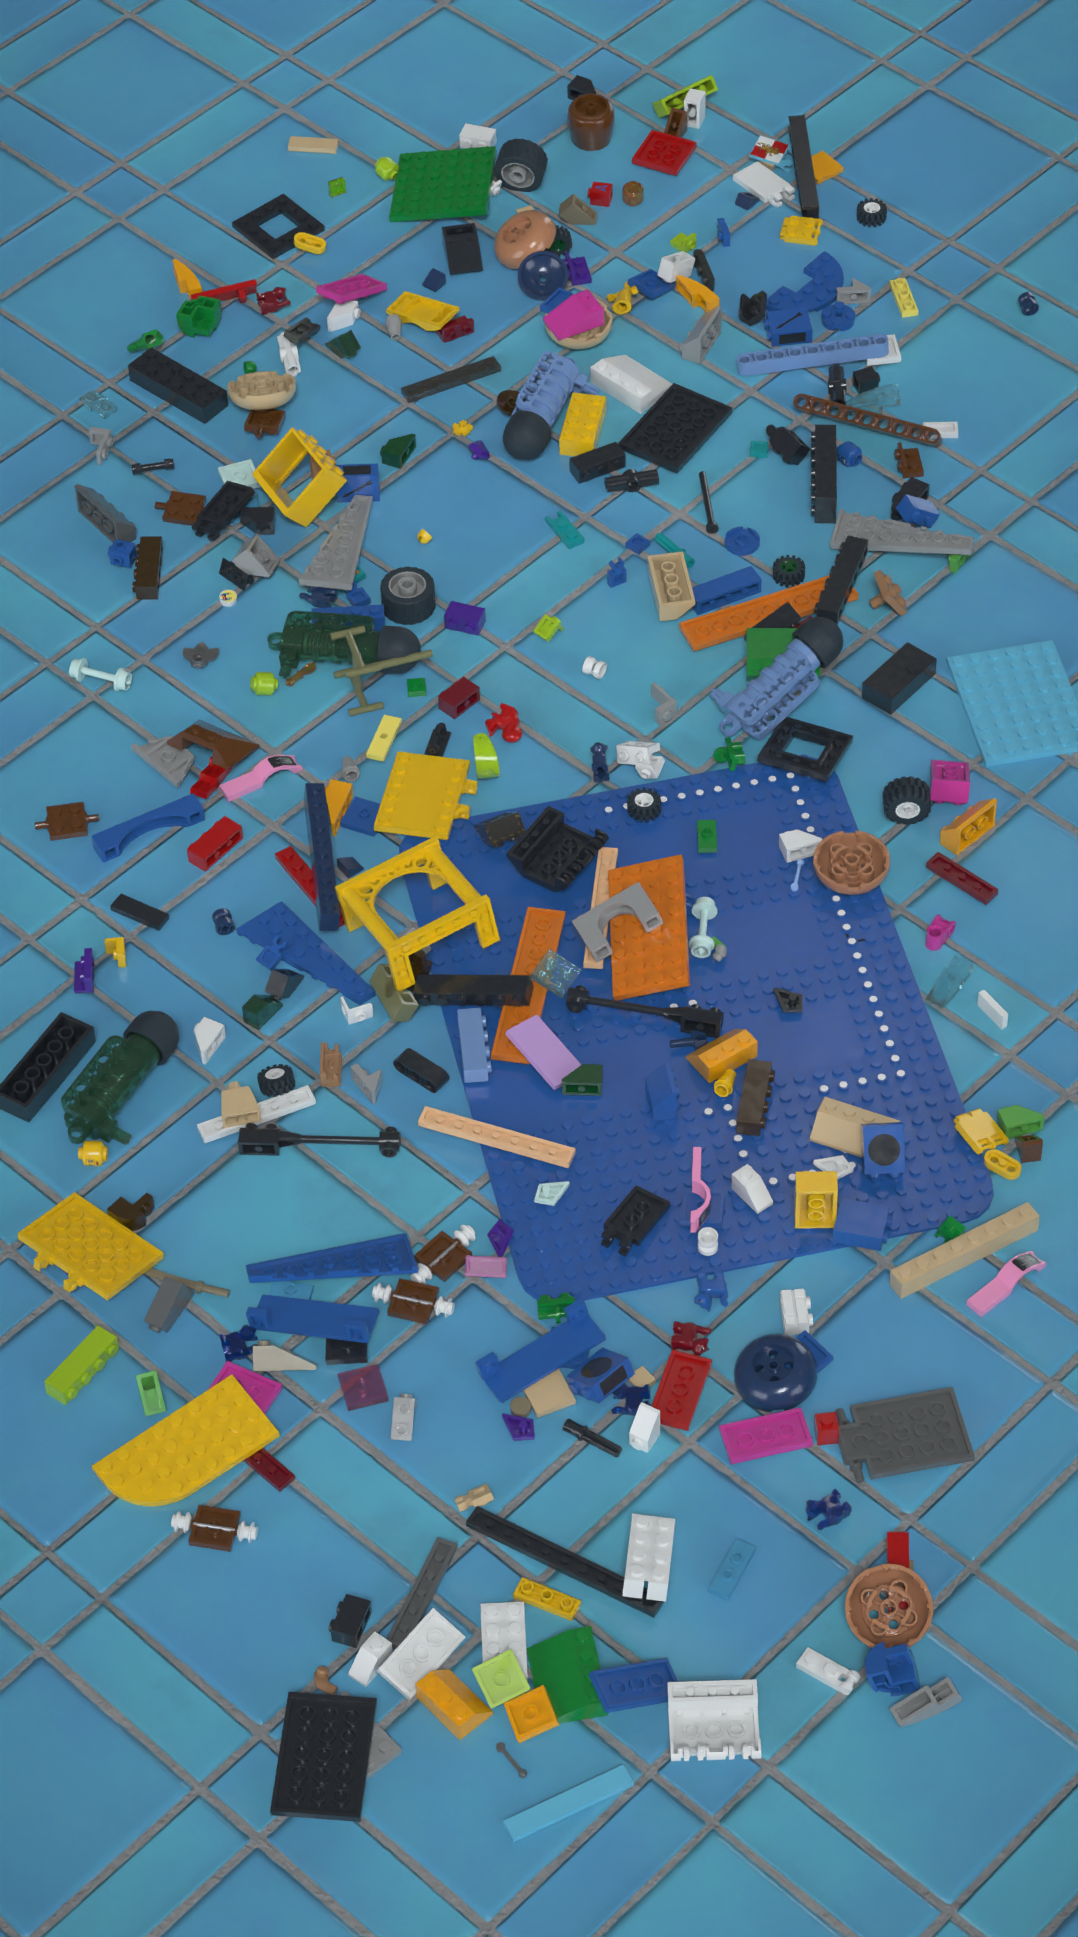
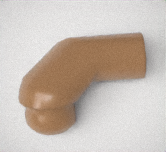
[314,1666,338,1695]

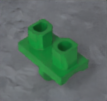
[713,737,745,771]
[537,1292,575,1324]

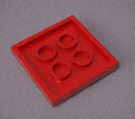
[632,130,697,176]

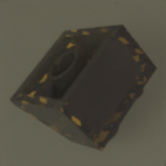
[474,811,526,848]

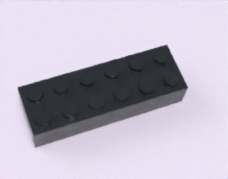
[128,347,228,424]
[811,424,837,524]
[0,1012,96,1122]

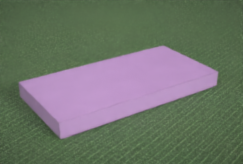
[505,1015,581,1090]

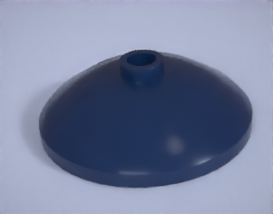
[518,251,568,300]

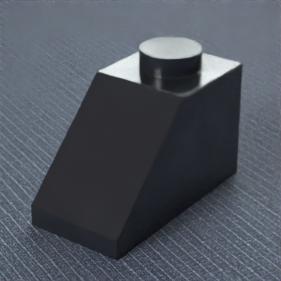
[567,75,597,100]
[239,507,276,535]
[265,969,304,1000]

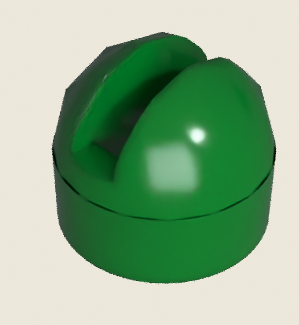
[243,361,257,374]

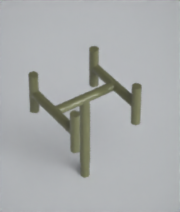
[330,625,433,717]

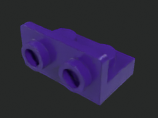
[562,252,592,286]
[74,948,94,993]

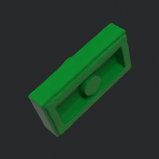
[697,820,717,853]

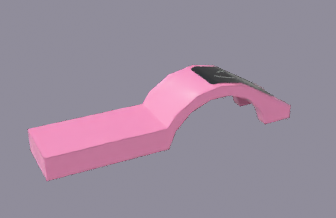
[219,755,303,802]
[690,1147,711,1233]
[966,1251,1047,1317]

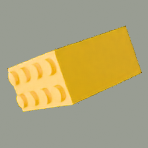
[252,427,347,528]

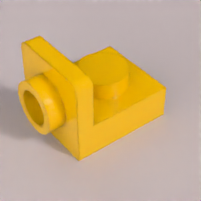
[104,937,126,968]

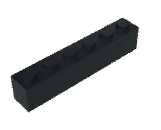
[814,535,868,625]
[413,974,534,1007]

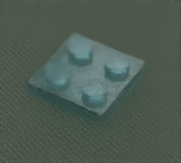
[530,949,582,998]

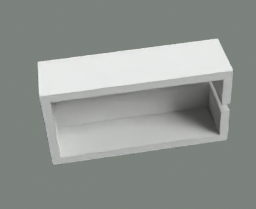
[622,1513,675,1602]

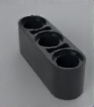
[393,1048,450,1093]

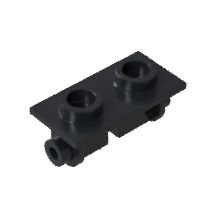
[219,558,254,591]
[424,723,451,757]

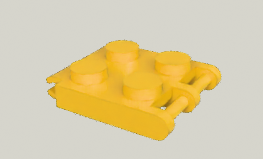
[780,216,823,246]
[954,1108,1009,1154]

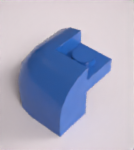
[865,1642,921,1697]

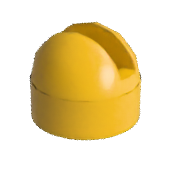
[417,529,433,544]

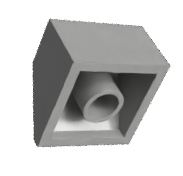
[232,534,281,577]

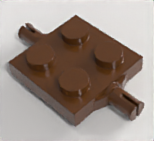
[244,408,286,438]
[155,491,206,526]
[35,802,99,841]

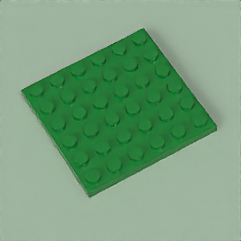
[389,146,497,222]

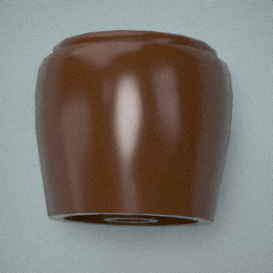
[567,94,615,151]

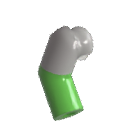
[712,936,727,962]

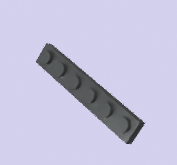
[386,1537,458,1649]

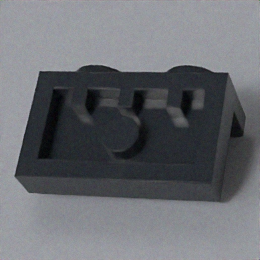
[739,290,767,327]

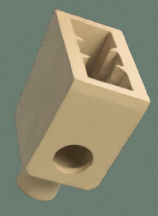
[221,1081,261,1128]

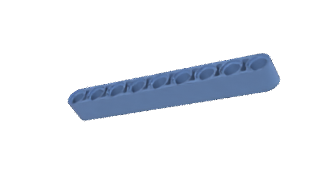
[737,334,889,376]

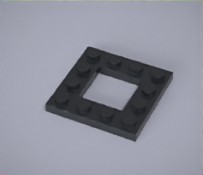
[232,193,325,259]
[757,717,853,782]

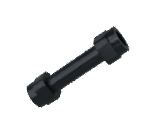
[131,458,174,475]

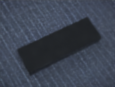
[110,894,169,931]

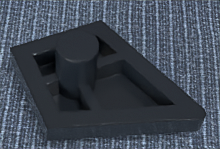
[773,988,803,1012]

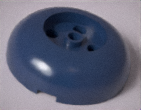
[734,1334,818,1412]

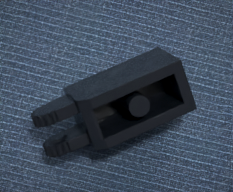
[766,424,811,465]
[891,477,930,521]

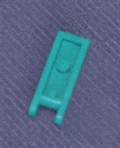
[545,511,584,549]

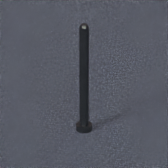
[699,471,719,534]

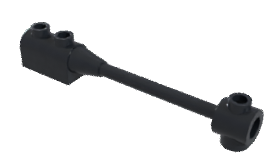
[566,985,724,1038]
[238,1123,401,1157]

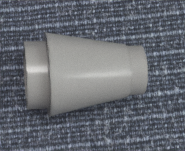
[385,314,402,340]
[341,756,360,782]

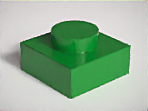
[407,678,427,697]

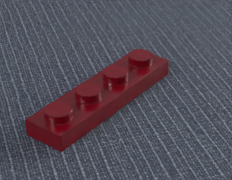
[926,852,999,905]

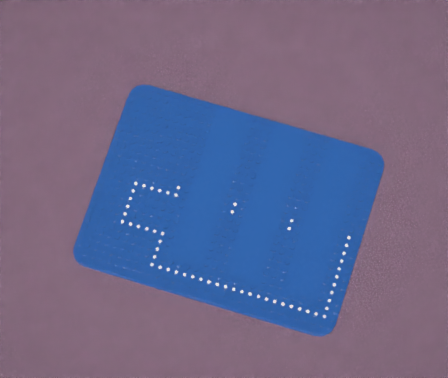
[399,754,994,1301]

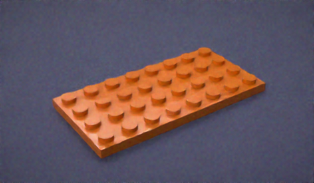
[608,854,690,1001]

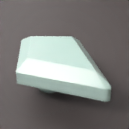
[534,1181,570,1206]

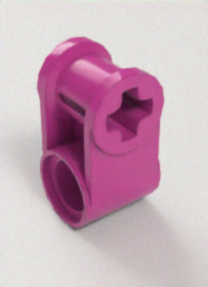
[925,914,956,951]

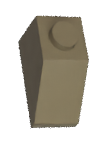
[559,194,597,225]

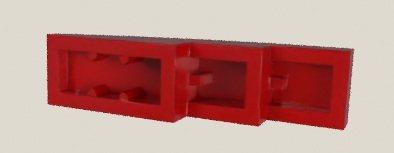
[190,756,235,799]
[887,1532,909,1614]

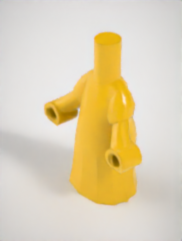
[606,281,639,315]

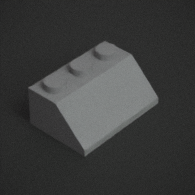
[680,306,721,364]

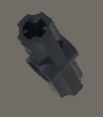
[828,363,846,410]
[604,469,659,492]

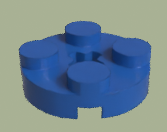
[821,301,855,331]

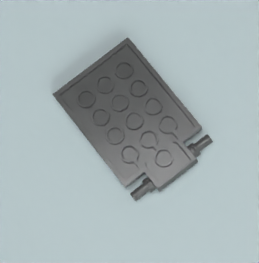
[835,1387,975,1483]

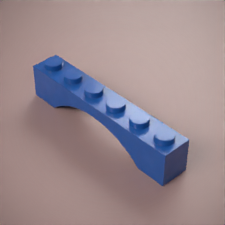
[92,793,205,863]

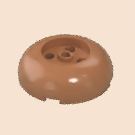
[494,210,556,269]
[813,830,890,895]
[845,1564,933,1648]

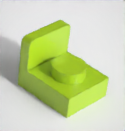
[670,232,696,253]
[533,614,564,643]

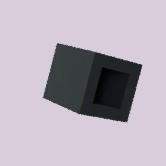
[852,366,880,395]

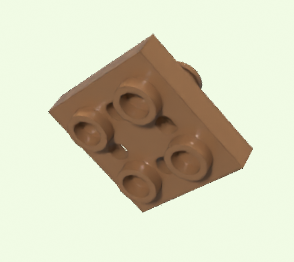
[869,570,907,616]

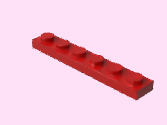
[275,846,345,927]

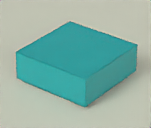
[750,441,768,458]

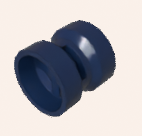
[1018,292,1039,316]
[212,908,235,935]

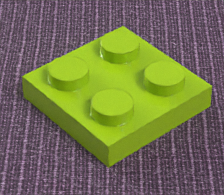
[472,1649,531,1709]

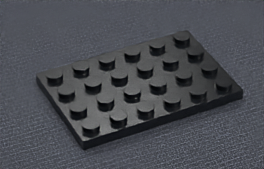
[618,383,733,473]
[270,1692,377,1822]

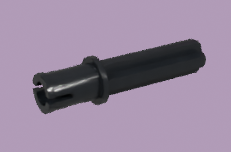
[562,1418,622,1458]

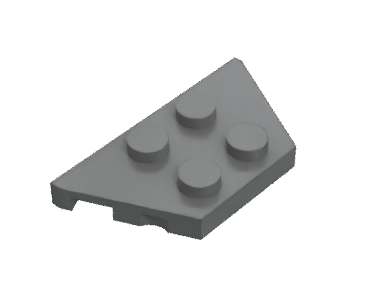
[131,736,195,788]

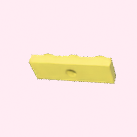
[889,278,918,318]
[366,715,402,762]

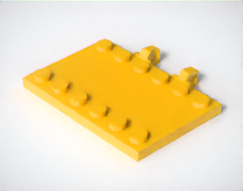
[374,751,478,840]
[18,1192,164,1301]

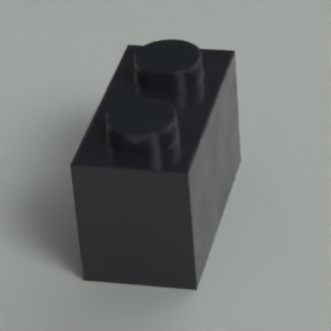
[329,1594,372,1648]

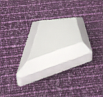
[813,1155,854,1179]

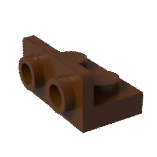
[894,442,924,479]

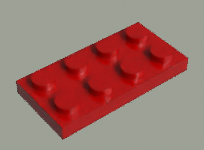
[651,1350,712,1431]

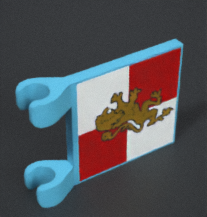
[749,135,792,172]

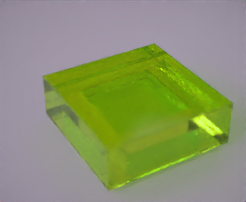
[328,177,346,198]

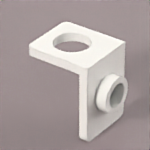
[340,996,373,1025]

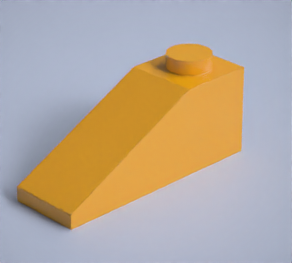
[325,779,353,837]

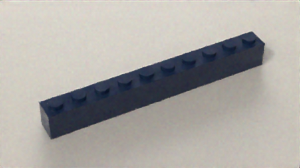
[304,783,340,931]

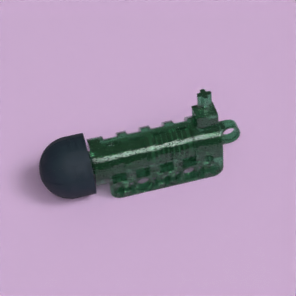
[267,611,421,679]
[61,1011,179,1145]

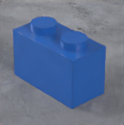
[896,494,940,528]

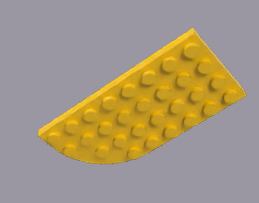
[91,1374,280,1506]

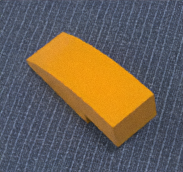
[172,259,202,301]
[676,275,720,313]

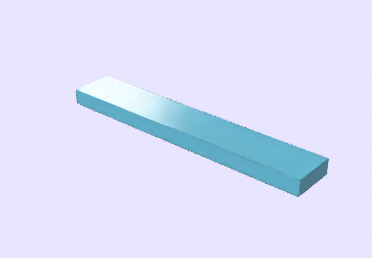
[503,1765,634,1843]

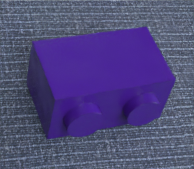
[444,601,486,636]

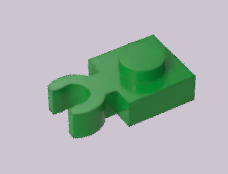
[935,1215,966,1243]

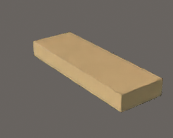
[288,136,339,154]

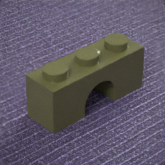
[369,964,418,1022]

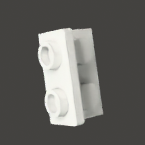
[616,741,660,765]

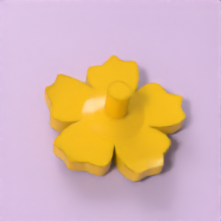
[452,420,473,436]

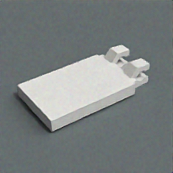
[733,161,795,208]

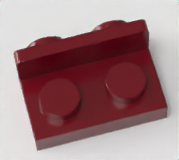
[435,315,474,343]

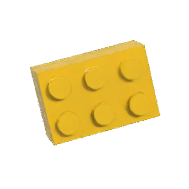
[794,1171,838,1228]

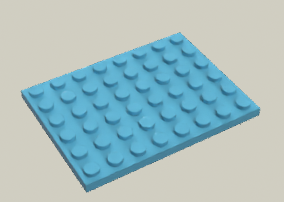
[946,640,1078,767]

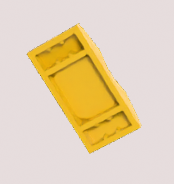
[386,291,460,331]

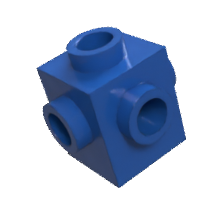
[108,539,137,568]

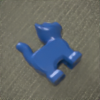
[694,1271,728,1312]

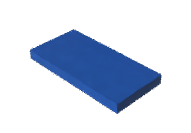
[589,1658,678,1713]

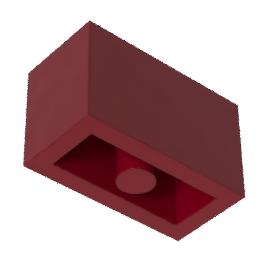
[438,676,480,720]

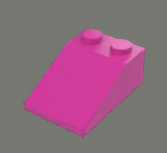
[543,289,604,341]
[930,759,970,805]

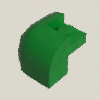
[176,296,221,338]

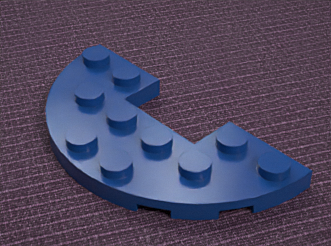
[766,251,844,312]

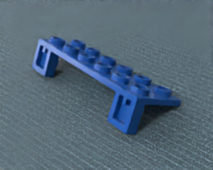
[246,1295,379,1343]
[475,1298,606,1403]

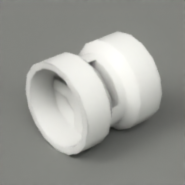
[582,656,607,679]
[698,1227,718,1256]

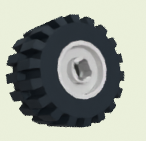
[883,776,931,825]

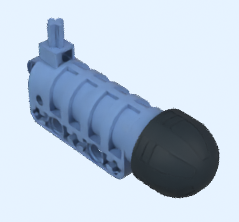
[503,351,600,460]
[710,617,843,741]

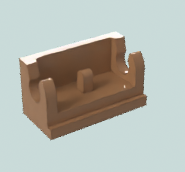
[320,1042,342,1087]

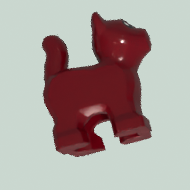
[256,287,291,315]
[671,1321,712,1356]

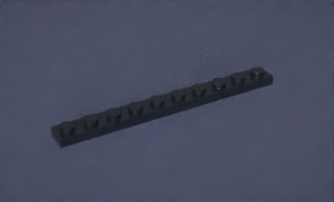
[466,1506,664,1618]

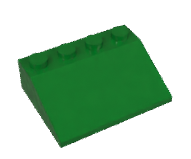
[746,628,820,682]
[526,1626,608,1724]

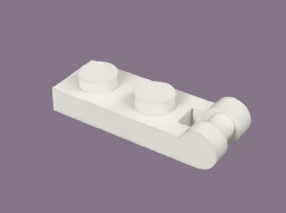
[796,1647,861,1695]

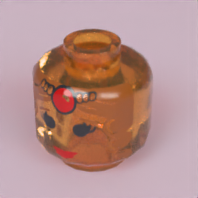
[622,181,644,206]

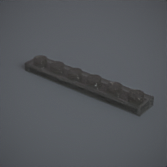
[401,356,501,403]

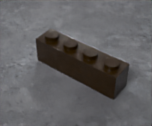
[132,536,163,600]
[736,1059,775,1136]

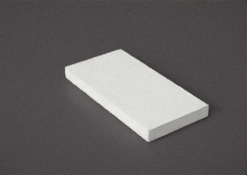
[377,1608,466,1701]

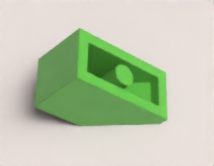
[997,1105,1044,1139]

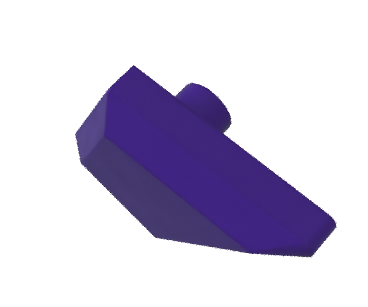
[468,440,490,460]
[487,1219,514,1257]
[502,1413,535,1441]

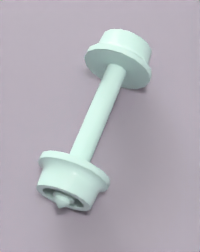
[69,658,132,692]
[689,897,717,958]

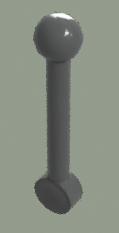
[496,1742,527,1778]

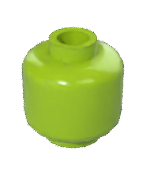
[375,157,399,181]
[250,672,278,696]

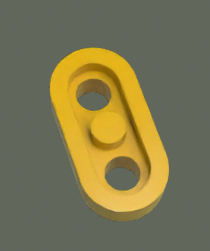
[294,232,326,254]
[984,1149,1022,1180]

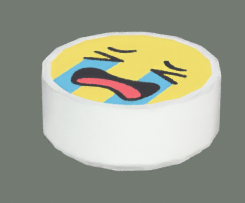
[219,590,237,607]

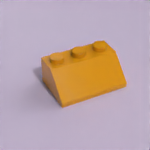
[940,798,997,856]
[686,1029,758,1083]
[415,1669,493,1740]

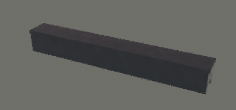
[788,114,819,219]

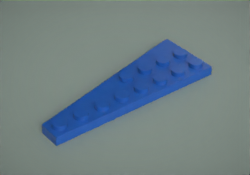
[236,901,376,1005]
[246,1233,418,1283]

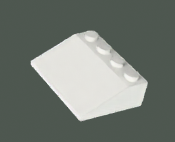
[590,355,672,414]

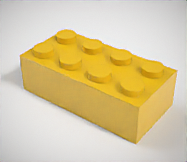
[559,392,607,456]

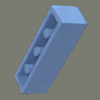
[457,1008,492,1083]

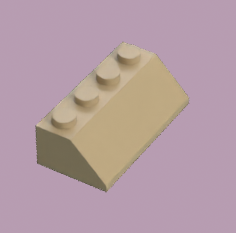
[648,551,696,621]
[810,1097,900,1158]

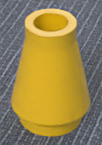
[714,1069,736,1097]

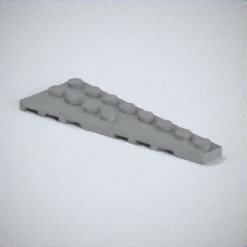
[299,495,373,590]
[830,509,975,555]

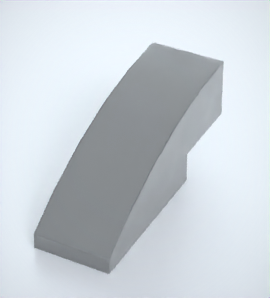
[889,1677,963,1727]

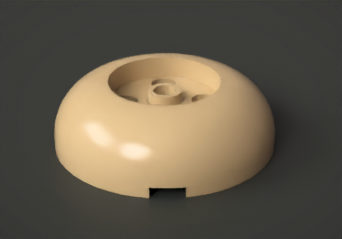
[545,299,612,349]
[227,371,296,410]

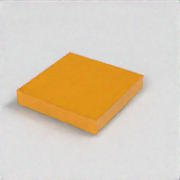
[811,150,844,185]
[503,1685,560,1744]

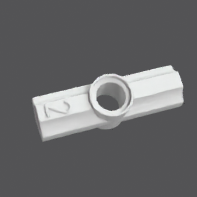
[277,332,301,376]

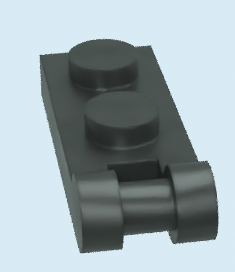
[693,249,715,291]
[283,317,321,344]

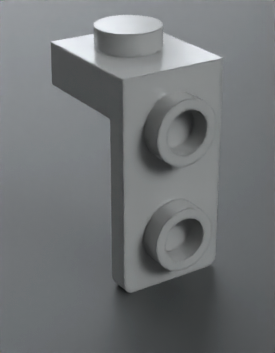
[89,426,114,465]
[651,682,677,725]
[391,1394,418,1441]

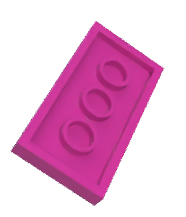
[316,274,387,304]
[719,1407,813,1465]

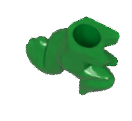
[127,329,163,353]

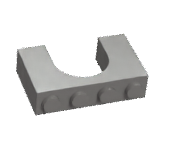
[572,882,664,962]

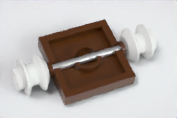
[411,1225,476,1284]
[372,1278,455,1324]
[171,1505,258,1552]

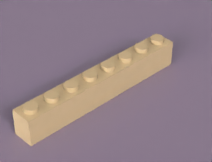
[889,1202,1040,1299]

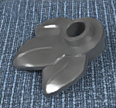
[183,642,219,668]

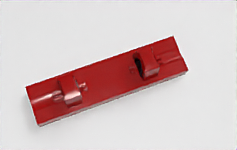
[190,279,257,304]

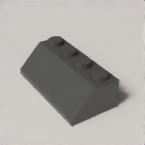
[75,484,136,543]

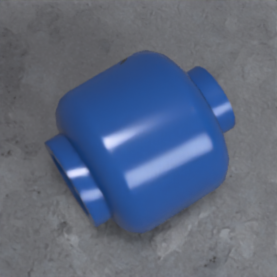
[836,441,862,467]

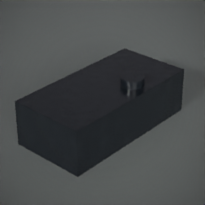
[862,642,937,715]

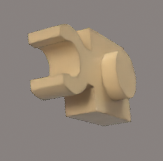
[454,1483,494,1512]

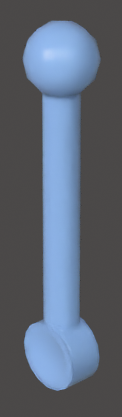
[791,859,804,891]

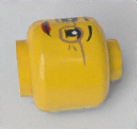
[78,1140,108,1167]

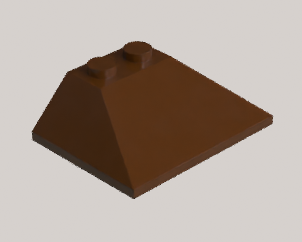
[167,719,260,770]

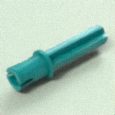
[655,533,695,569]

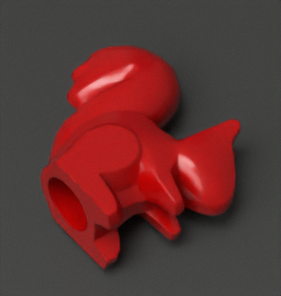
[485,703,523,743]

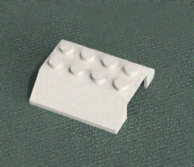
[667,1679,761,1761]

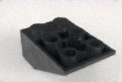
[442,223,483,275]

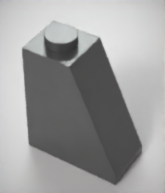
[144,1276,194,1333]

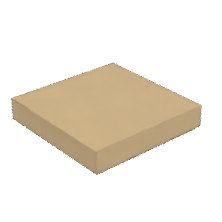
[523,1369,576,1418]

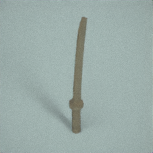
[144,1268,230,1298]

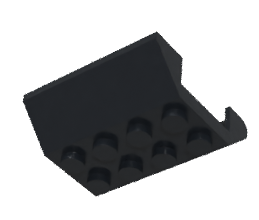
[506,806,609,892]

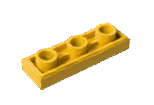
[513,1577,581,1621]

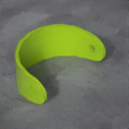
[473,733,500,779]

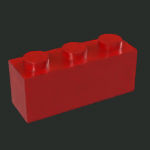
[187,816,243,872]

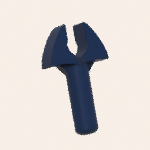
[670,1030,708,1050]

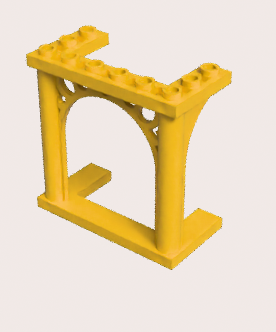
[335,836,500,991]

